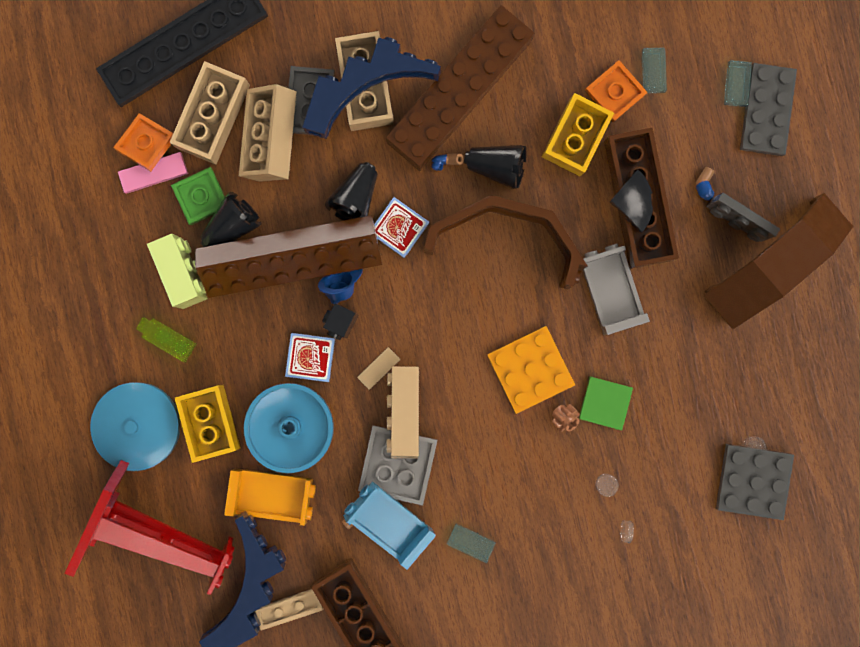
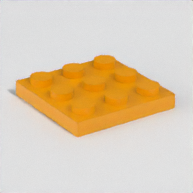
[487,326,575,414]

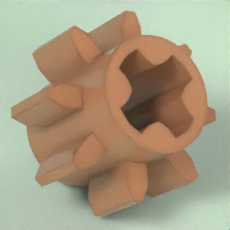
[552,404,580,432]

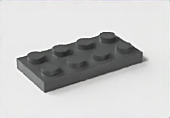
[740,63,797,156]

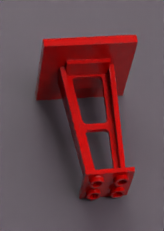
[64,460,235,595]

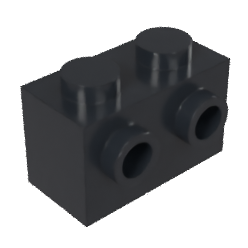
[322,303,359,340]

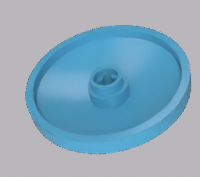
[90,382,181,471]
[244,383,334,473]

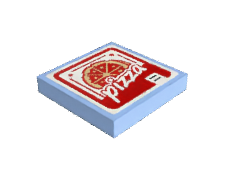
[374,197,430,258]
[285,333,335,382]

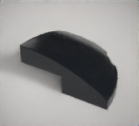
[610,170,653,233]

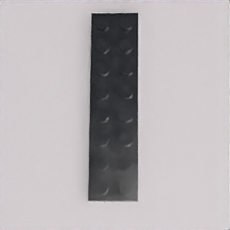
[96,0,268,107]

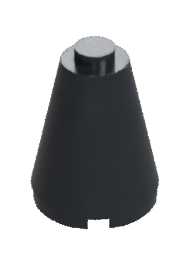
[464,145,527,189]
[325,162,378,221]
[200,192,262,247]

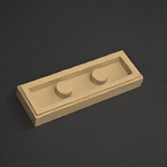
[255,589,324,630]

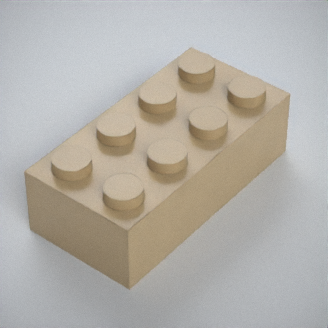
[335,31,394,131]
[170,61,250,165]
[239,84,297,181]

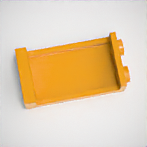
[224,468,316,526]

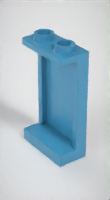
[343,481,436,570]

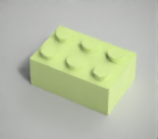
[147,234,208,309]

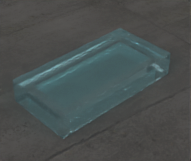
[642,48,667,93]
[724,60,752,107]
[446,523,496,563]

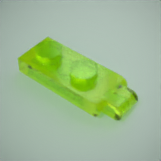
[136,317,197,362]

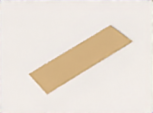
[357,347,400,390]

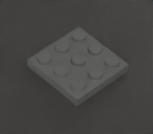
[716,444,794,520]

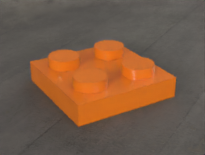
[585,60,648,123]
[113,113,173,172]

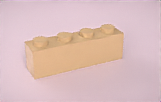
[387,366,419,459]

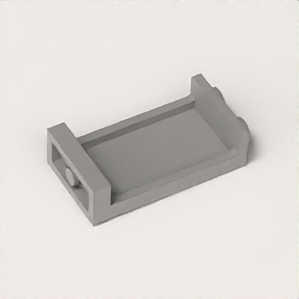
[583,244,650,335]

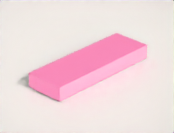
[118,152,188,194]

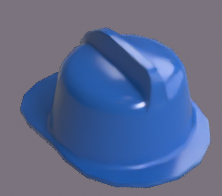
[318,269,363,305]

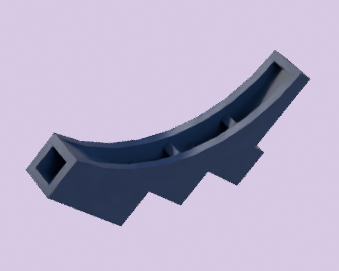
[302,37,441,139]
[199,511,286,647]

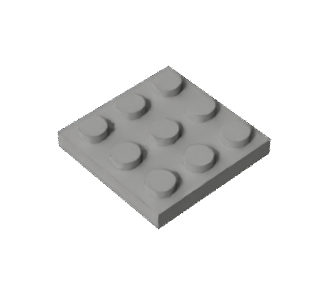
[358,425,437,505]

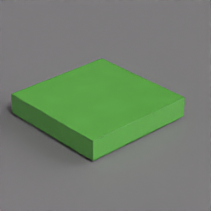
[171,167,225,225]
[578,376,633,430]

